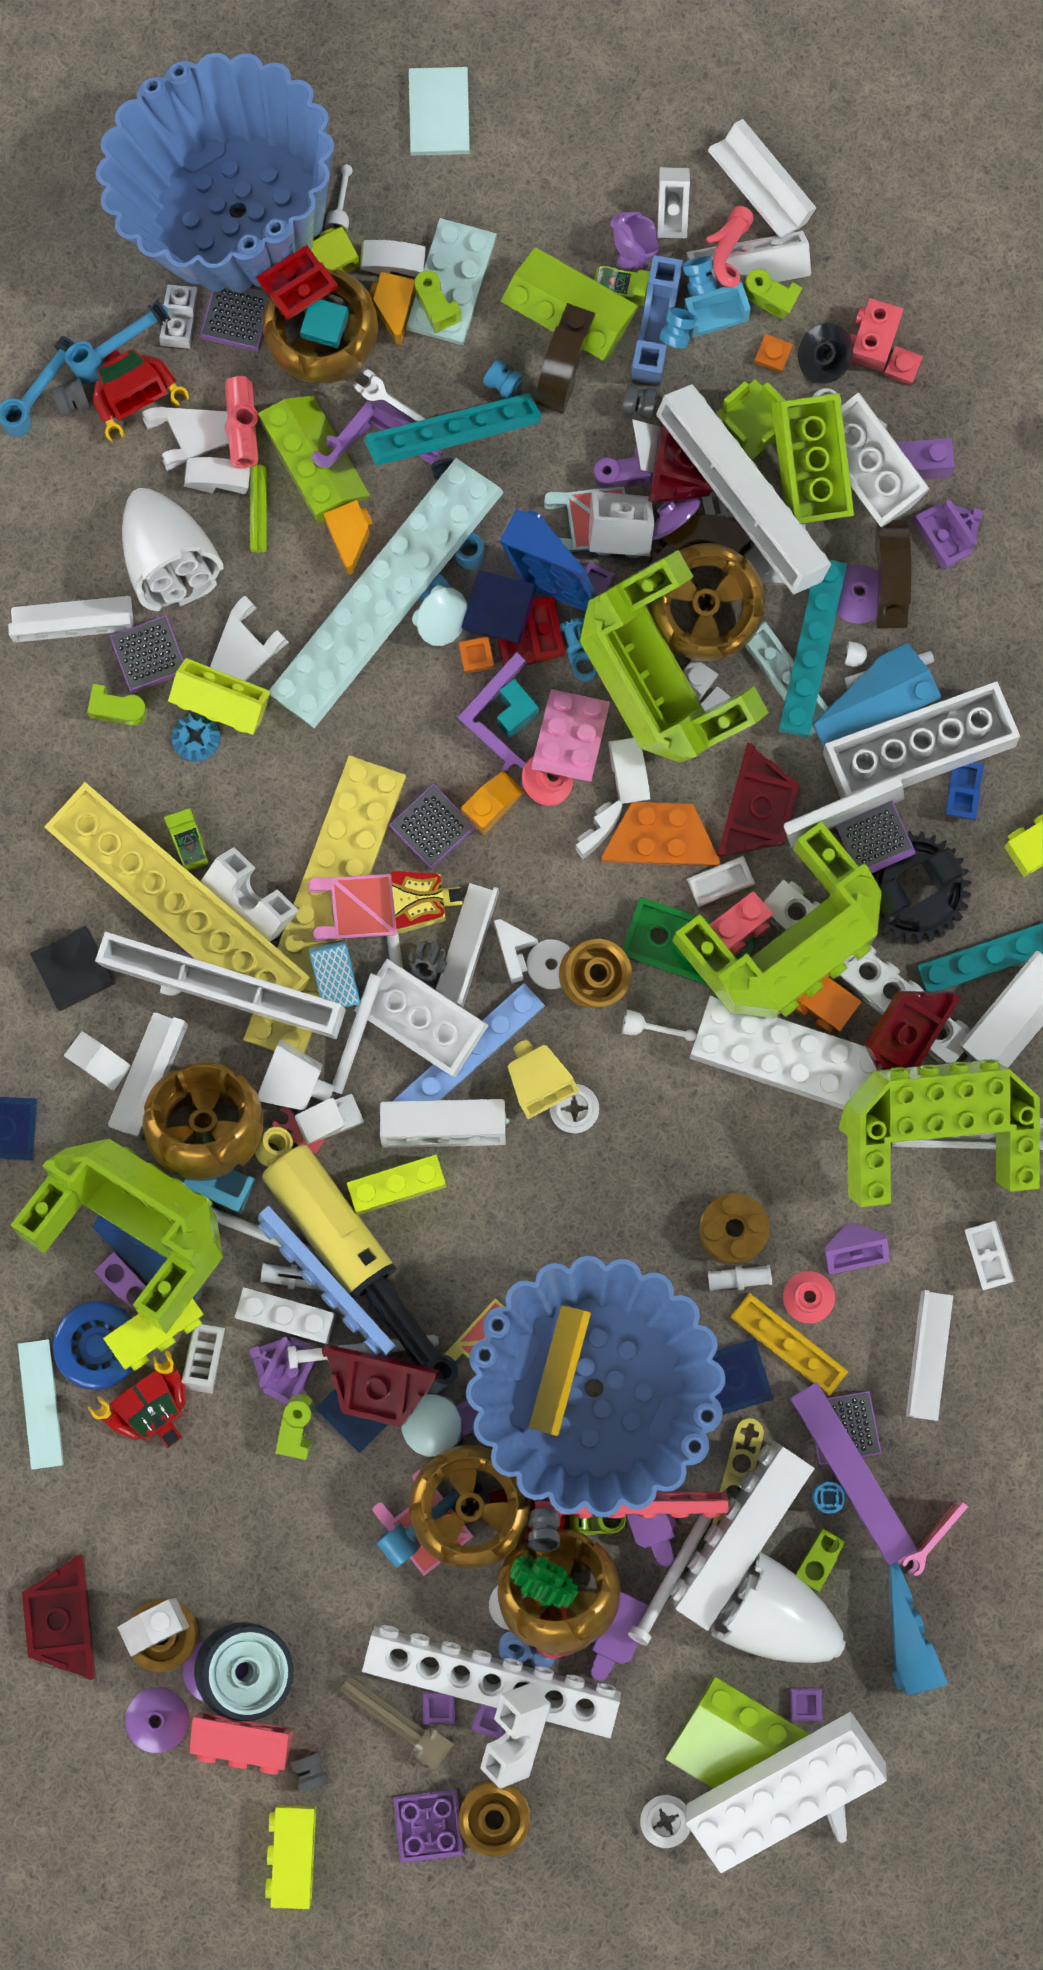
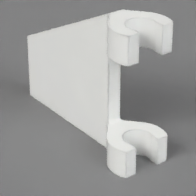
[353,368,426,421]
[142,407,229,471]
[210,596,289,681]

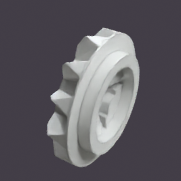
[550,1084,599,1134]
[640,1794,690,1848]

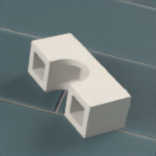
[201,847,299,942]
[235,1287,337,1344]
[480,1683,551,1789]

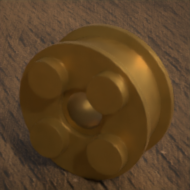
[559,939,632,1008]
[699,1193,770,1265]
[127,1599,198,1672]
[459,1781,530,1857]

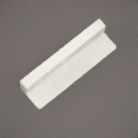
[708,119,816,238]
[686,231,811,289]
[8,596,134,643]
[436,883,499,1008]
[108,1013,188,1139]
[380,1099,506,1148]
[906,1290,953,1421]

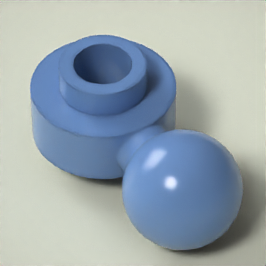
[499,1631,555,1668]

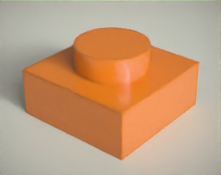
[754,333,793,374]
[458,636,494,674]

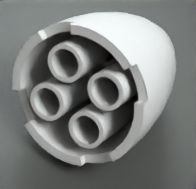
[122,488,223,611]
[711,1552,846,1663]

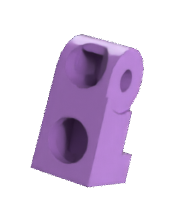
[594,448,651,488]
[94,1252,146,1312]

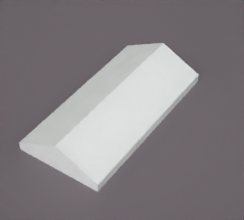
[841,393,930,527]
[959,951,1043,1068]

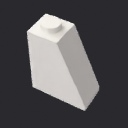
[117,1598,189,1656]

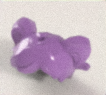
[610,211,659,272]

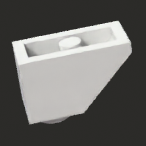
[657,167,690,238]

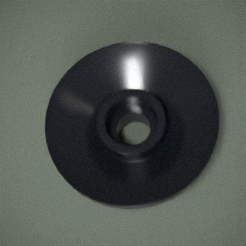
[798,323,853,384]

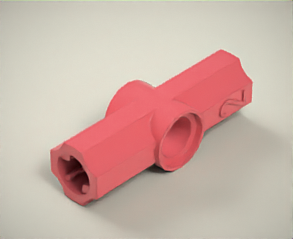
[225,376,259,469]

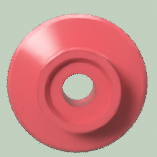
[522,756,573,806]
[783,1271,835,1323]

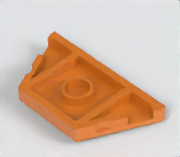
[601,802,720,867]

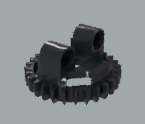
[871,831,971,944]

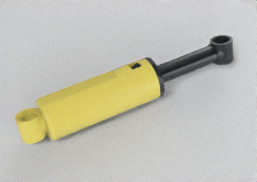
[255,1127,459,1394]

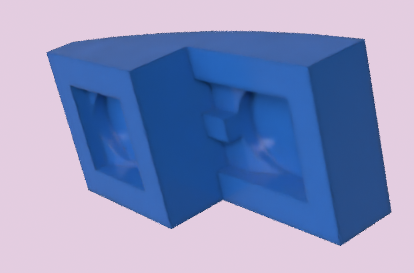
[945,762,984,821]

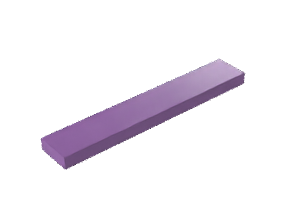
[790,1383,917,1566]

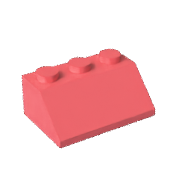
[190,1712,294,1775]

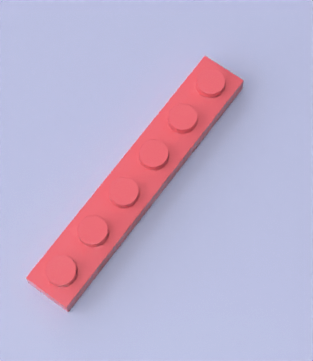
[535,1491,728,1519]

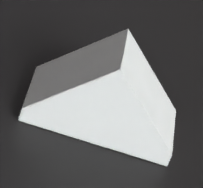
[64,1031,131,1091]

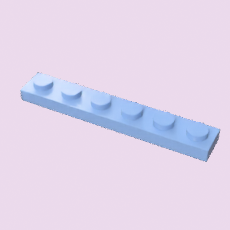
[392,983,545,1102]
[258,1206,395,1357]

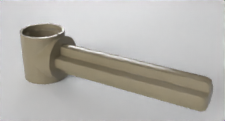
[340,1676,455,1770]

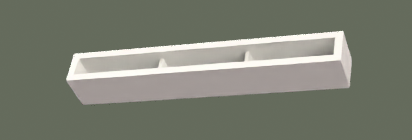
[656,384,831,595]
[95,932,346,1039]

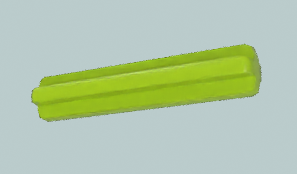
[250,465,267,553]

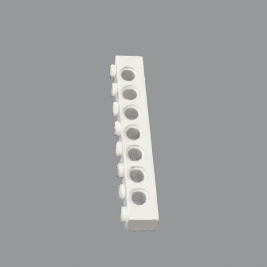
[764,880,971,1064]
[362,1625,621,1738]

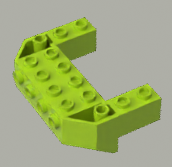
[580,550,769,763]
[672,821,881,1019]
[839,1059,1040,1207]
[11,1139,223,1334]

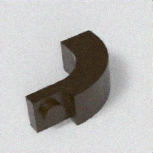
[536,303,595,414]
[648,514,755,566]
[875,520,911,628]

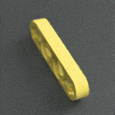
[712,1418,764,1525]

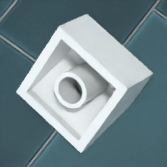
[588,491,654,558]

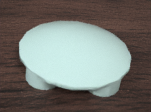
[412,585,468,646]
[402,1394,462,1457]

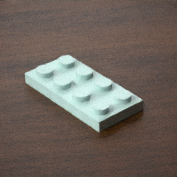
[406,218,497,345]

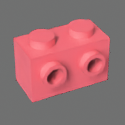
[850,298,904,372]
[709,891,773,957]

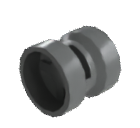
[52,379,90,417]
[622,384,657,419]
[528,1508,560,1552]
[289,1751,330,1793]

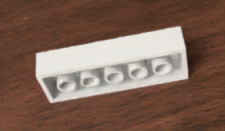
[823,681,1020,799]
[689,996,877,1109]
[669,1441,815,1631]
[686,1711,887,1873]

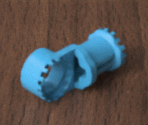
[560,618,598,682]

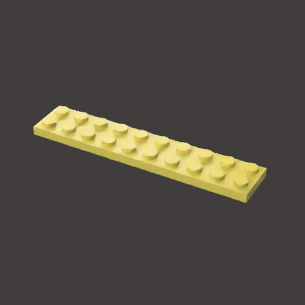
[243,755,406,1054]
[44,782,312,1025]

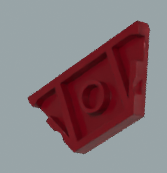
[648,422,712,503]
[717,742,799,857]
[865,991,961,1070]
[322,1344,440,1427]
[22,1555,96,1680]

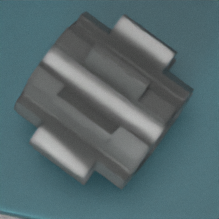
[408,940,447,981]

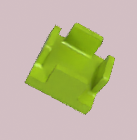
[716,379,786,461]

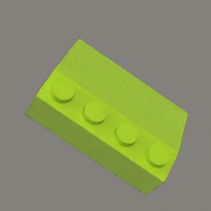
[665,1675,810,1789]

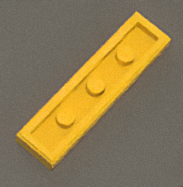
[730,1293,849,1396]
[528,1305,591,1436]

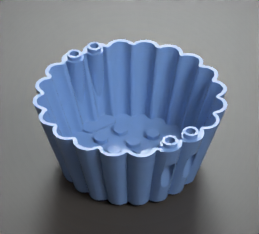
[96,53,334,293]
[466,1256,726,1517]

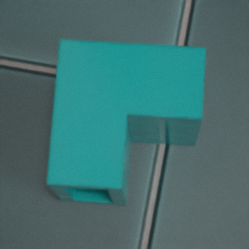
[300,299,350,348]
[497,679,539,739]

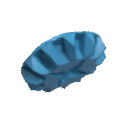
[171,713,220,762]

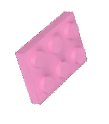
[531,689,610,782]

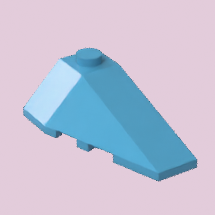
[812,643,942,748]
[888,1561,948,1696]

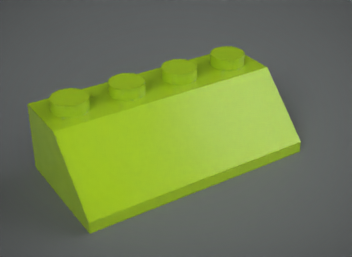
[500,247,638,361]
[771,393,854,524]
[258,395,371,525]

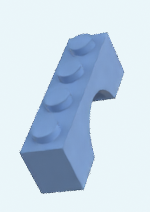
[631,255,683,386]

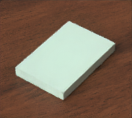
[409,67,470,156]

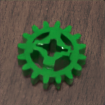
[509,1555,578,1608]

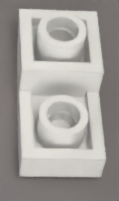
[360,240,425,277]
[160,285,197,349]
[184,457,250,494]
[608,737,650,804]
[576,800,622,860]

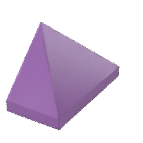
[825,1223,890,1275]

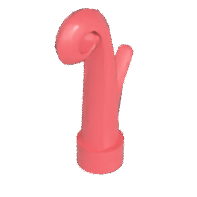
[706,206,754,288]

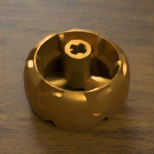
[262,268,378,384]
[648,543,765,661]
[142,1062,263,1181]
[409,1445,531,1569]
[497,1528,620,1655]

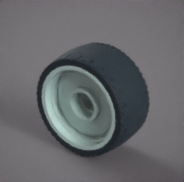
[194,1622,294,1721]

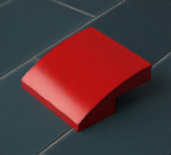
[256,245,339,320]
[492,597,565,667]

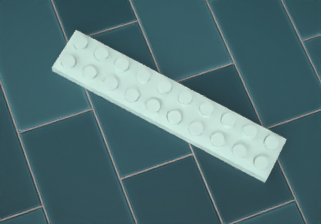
[269,458,503,728]

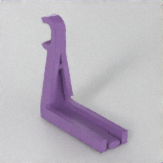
[312,400,442,468]
[458,653,527,788]

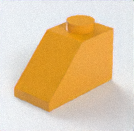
[370,272,416,345]
[323,500,372,575]
[461,771,526,835]

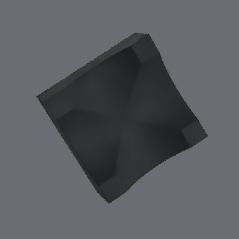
[30,926,116,1011]

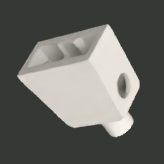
[258,1039,335,1110]

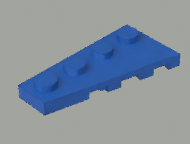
[92,1215,205,1300]

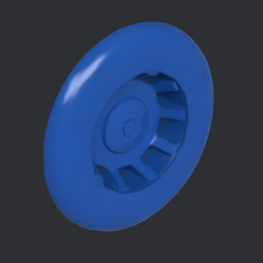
[53,1301,133,1390]

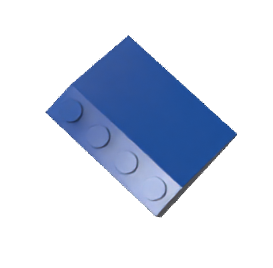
[500,509,597,612]

